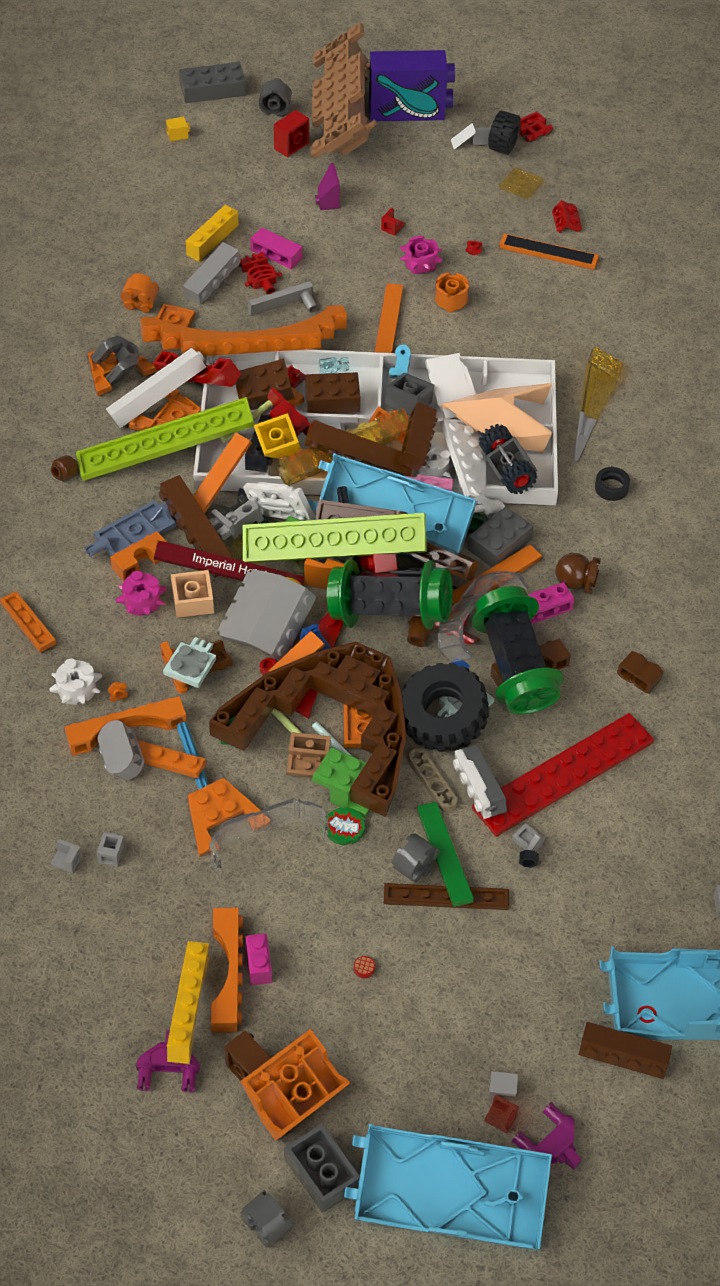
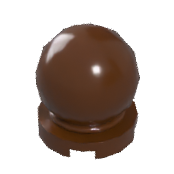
[555,553,601,595]

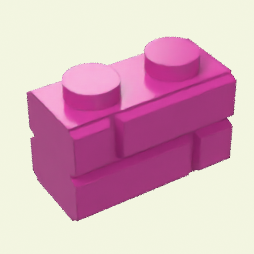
[246,933,272,985]

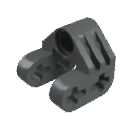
[91,336,138,386]

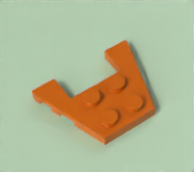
[88,350,157,396]
[129,389,201,431]
[187,778,270,857]

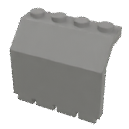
[217,569,316,662]

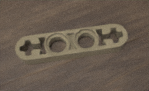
[408,748,457,813]

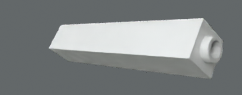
[106,348,206,428]

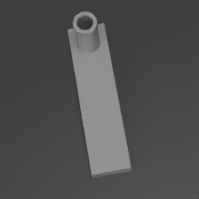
[248,281,318,315]

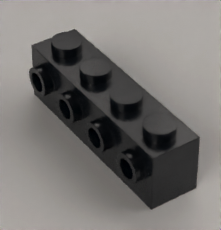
[245,414,273,473]

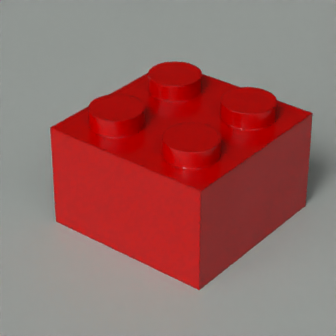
[274,110,309,158]

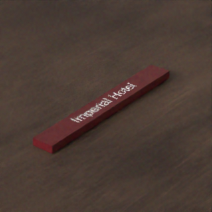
[153,540,304,584]

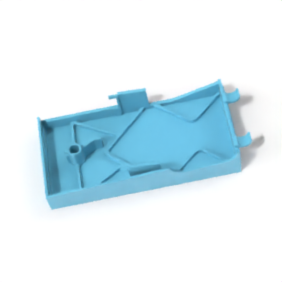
[308,453,478,563]
[599,946,720,1040]
[344,1124,552,1251]

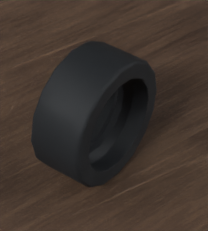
[595,467,630,501]

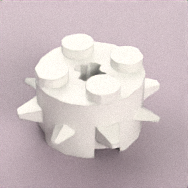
[414,441,454,478]
[49,658,102,705]

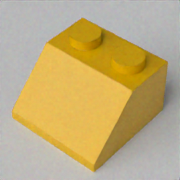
[254,413,302,459]

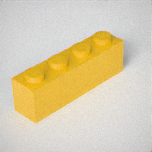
[186,205,239,262]

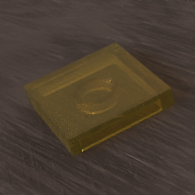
[499,167,543,200]

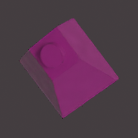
[315,163,340,210]

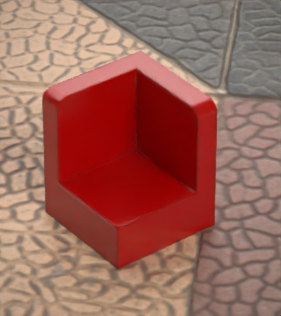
[381,208,404,236]

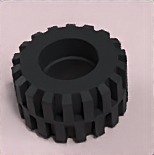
[488,110,521,154]

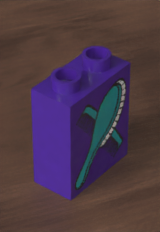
[369,50,455,122]

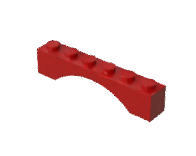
[152,351,242,387]

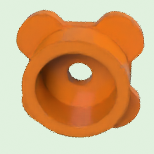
[108,682,128,702]

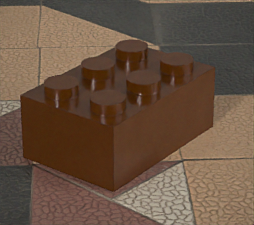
[236,359,295,410]
[305,372,361,414]

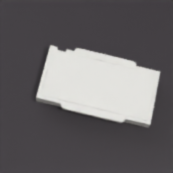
[425,353,476,420]
[243,482,315,521]

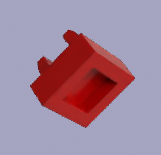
[287,365,305,389]

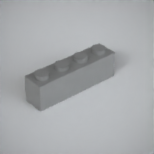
[183,242,241,305]

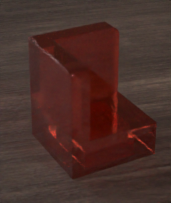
[484,1095,519,1134]

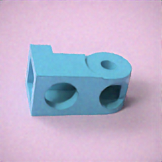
[389,345,411,379]

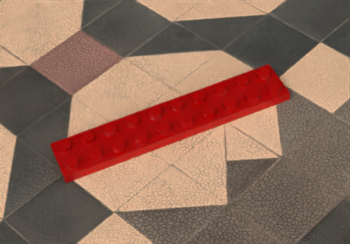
[472,713,654,837]

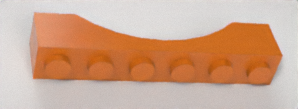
[64,696,187,756]
[211,908,243,1033]

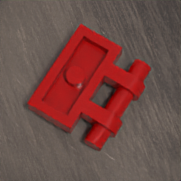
[519,111,553,142]

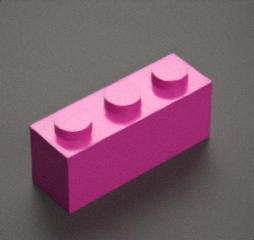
[250,227,302,269]

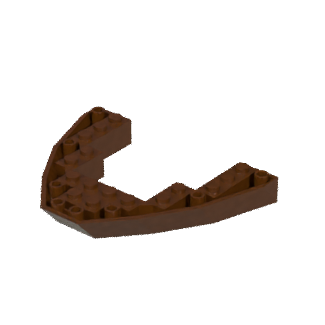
[209,641,406,817]

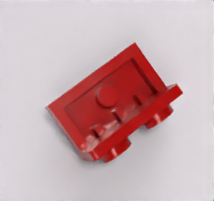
[552,200,582,233]

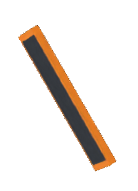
[499,233,599,270]

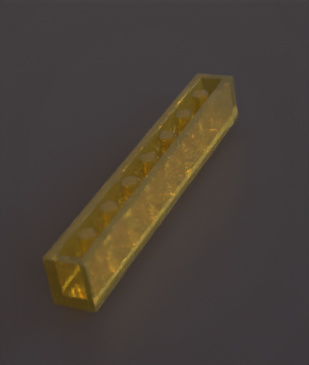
[276,408,409,486]

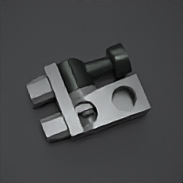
[209,495,264,541]

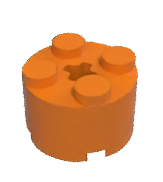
[435,272,469,312]
[121,273,159,313]

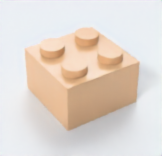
[171,570,214,618]

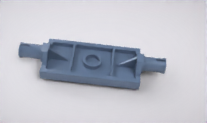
[85,500,176,557]

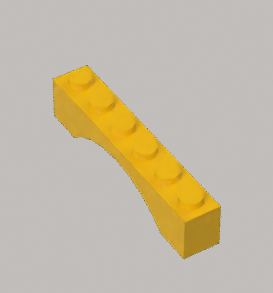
[167,941,209,1064]

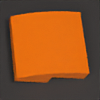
[304,558,344,589]

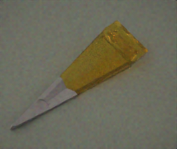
[574,347,623,463]

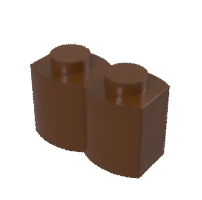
[617,651,664,694]

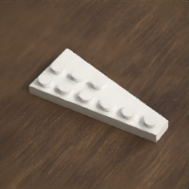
[440,419,486,504]

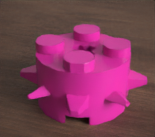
[400,236,443,274]
[116,571,167,616]

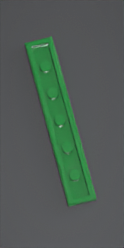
[417,802,474,907]

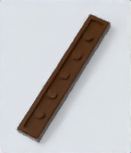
[383,883,509,910]

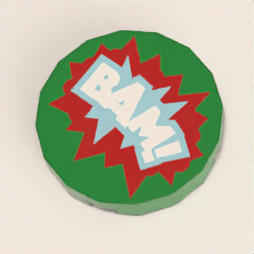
[325,807,365,845]

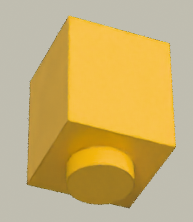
[166,116,190,142]

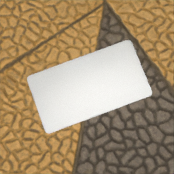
[451,123,476,149]

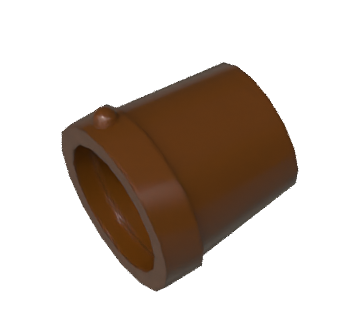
[407,616,435,647]

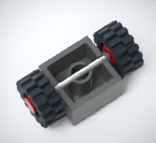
[479,424,538,494]

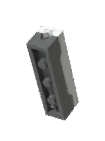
[453,744,507,819]

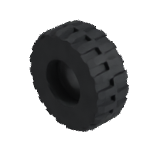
[401,663,489,752]

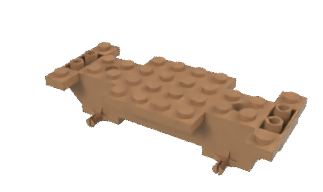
[311,22,378,159]

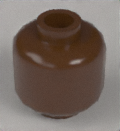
[51,455,78,481]

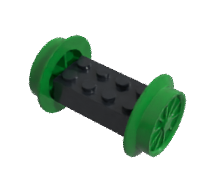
[327,559,453,630]
[472,586,564,715]

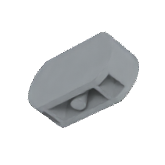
[98,720,145,780]

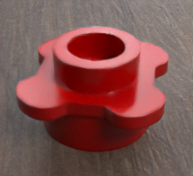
[466,241,483,256]

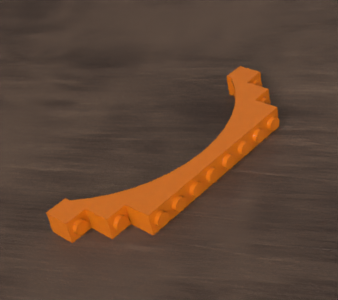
[140,305,347,356]

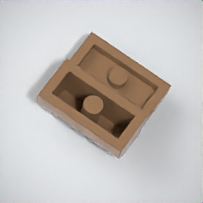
[286,732,331,778]

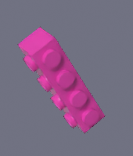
[528,582,574,624]

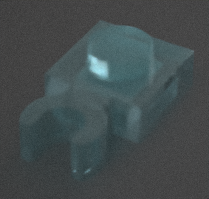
[319,357,349,374]

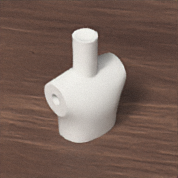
[474,497,505,519]

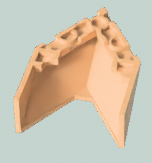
[441,383,552,453]

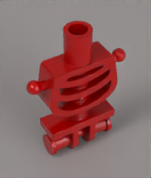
[239,252,282,295]

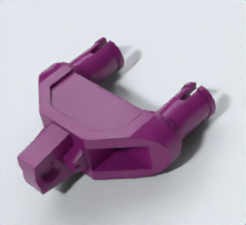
[136,1030,200,1093]
[512,1102,581,1170]

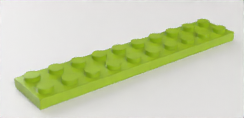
[76,397,255,481]
[243,513,427,563]

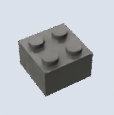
[384,373,435,415]

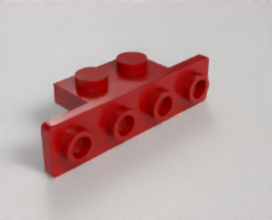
[267,388,310,437]

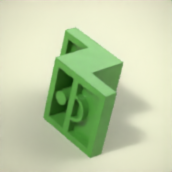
[312,747,370,818]

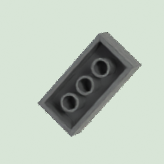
[179,62,246,103]

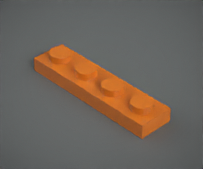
[0,591,56,653]
[138,740,207,779]

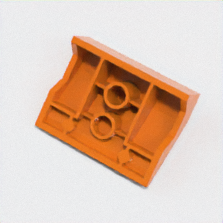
[240,1029,350,1141]

